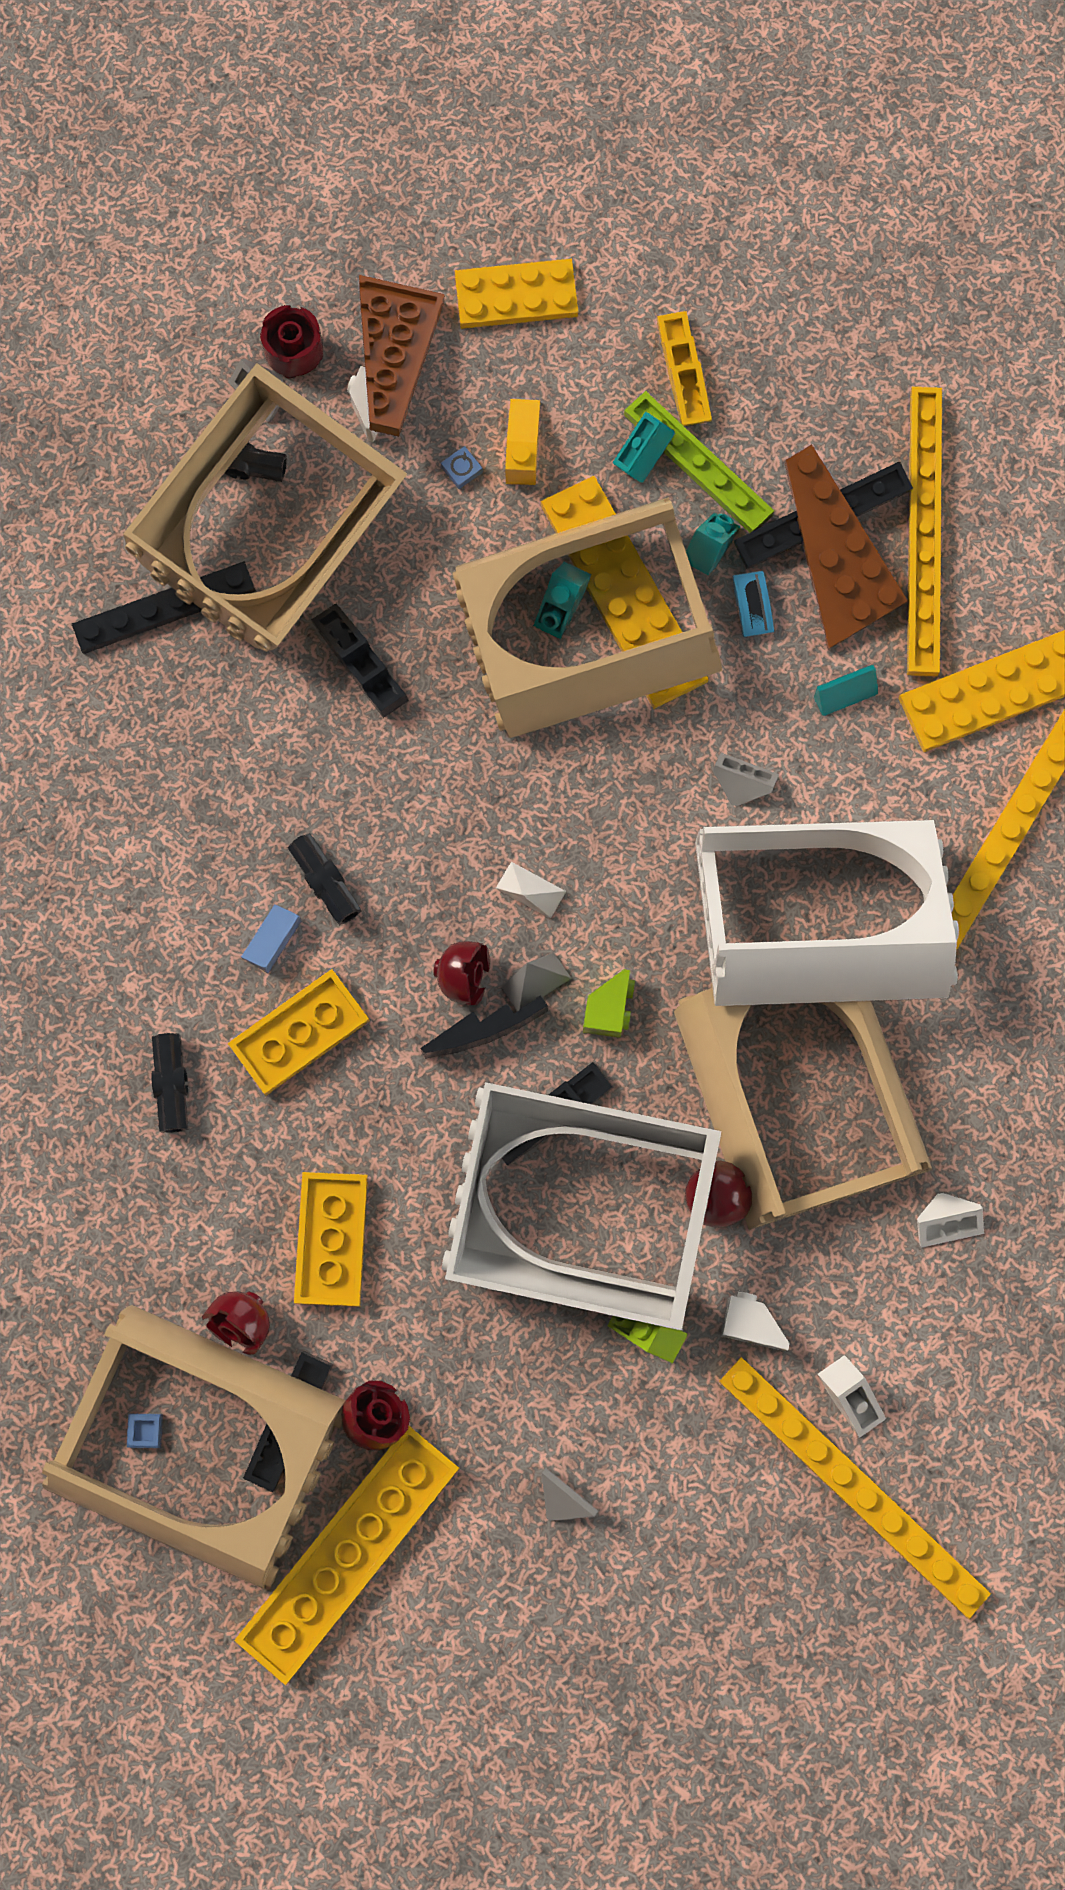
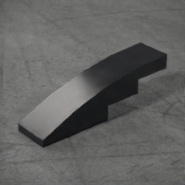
[311,603,409,718]
[420,995,548,1059]
[502,1062,614,1166]
[243,1351,333,1492]

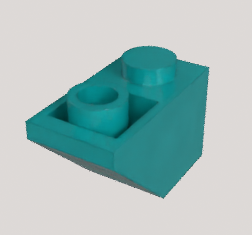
[686,512,740,575]
[533,562,592,639]

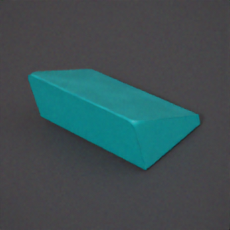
[613,412,675,482]
[814,665,878,716]

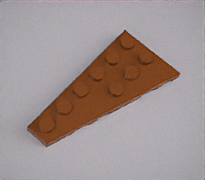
[359,275,445,437]
[784,444,908,650]

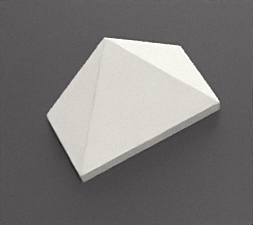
[496,862,566,919]
[917,1193,984,1248]

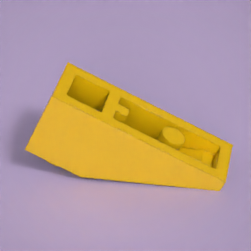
[505,399,540,485]

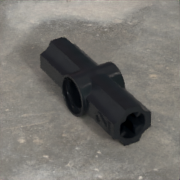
[225,443,287,482]
[287,833,362,926]
[151,1033,189,1133]

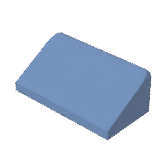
[241,904,302,973]

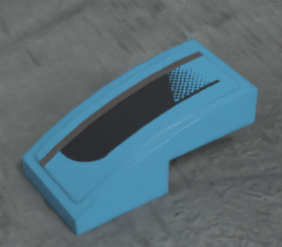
[732,571,774,637]

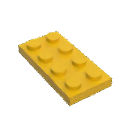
[454,258,578,329]
[228,969,370,1096]
[294,1172,368,1307]

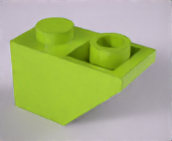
[583,969,635,1038]
[607,1316,688,1364]

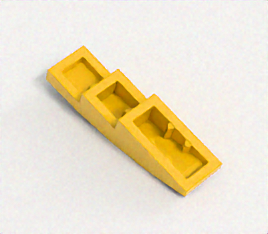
[656,311,712,426]

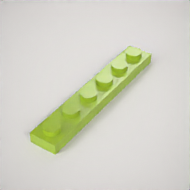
[624,391,774,533]

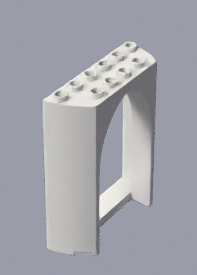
[695,820,959,1006]
[442,1082,722,1330]

